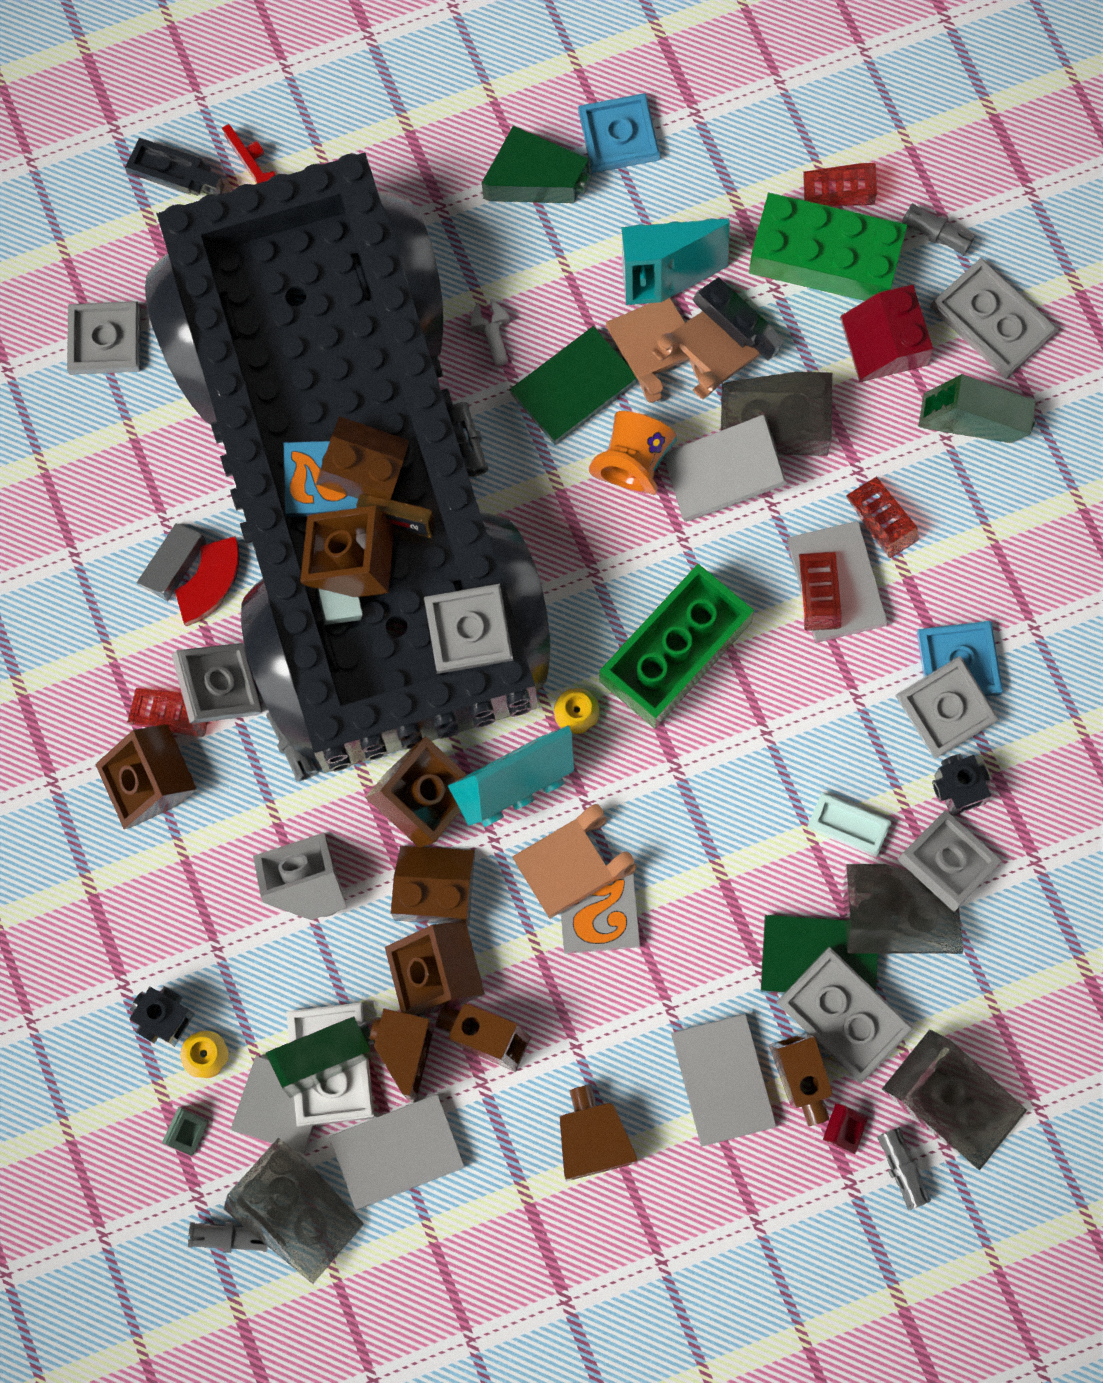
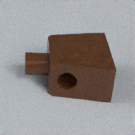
[436,1003,531,1072]
[769,1033,833,1126]
[560,1085,638,1182]

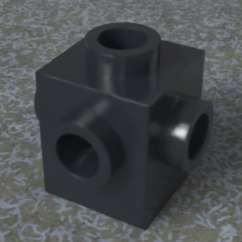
[932,754,991,816]
[129,986,195,1047]

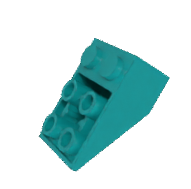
[621,218,730,305]

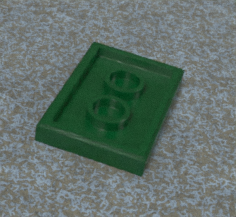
[510,326,638,445]
[760,915,879,994]

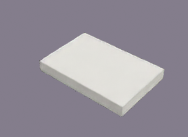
[286,1002,375,1127]

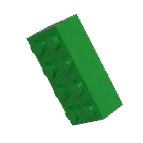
[749,192,907,301]
[599,564,754,729]

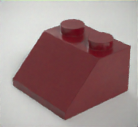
[840,284,933,383]

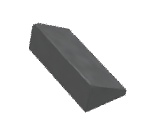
[136,523,206,602]

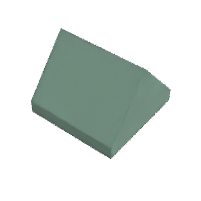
[162,1107,208,1156]

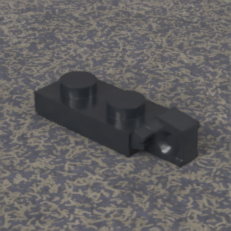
[125,138,225,196]
[693,277,784,361]

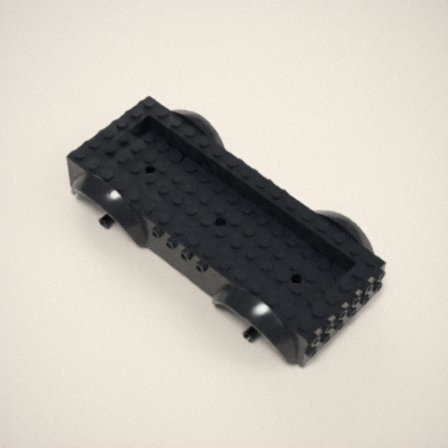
[145,152,550,773]

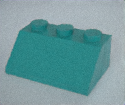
[448,725,574,827]

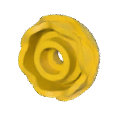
[554,688,600,734]
[180,1030,229,1078]

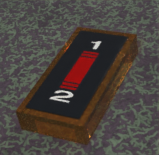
[356,493,435,538]

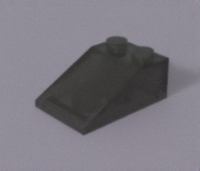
[720,371,833,456]
[843,864,964,954]
[882,1029,1027,1171]
[224,1137,364,1284]

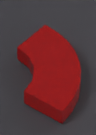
[175,536,240,626]

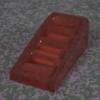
[803,163,877,206]
[846,476,919,558]
[799,552,842,631]
[127,688,208,737]

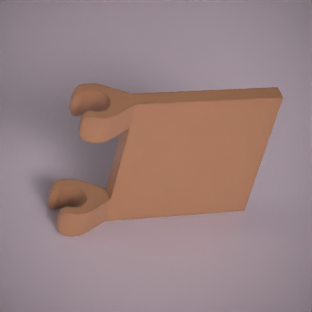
[605,298,705,403]
[652,311,761,399]
[512,804,637,919]

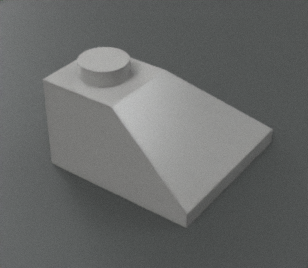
[253,833,347,920]

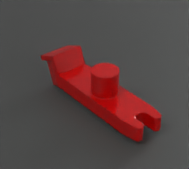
[222,124,275,184]

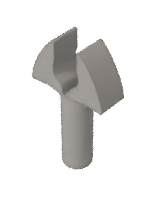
[471,300,510,366]

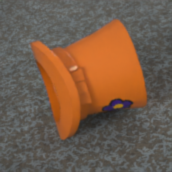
[589,411,677,495]

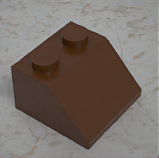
[316,416,410,509]
[300,505,395,597]
[95,724,197,829]
[365,736,467,848]
[390,846,475,926]
[385,921,485,1016]
[370,1008,435,1102]

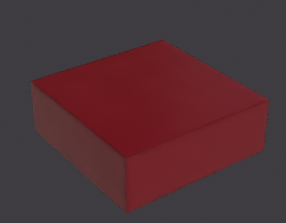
[823,1103,868,1154]

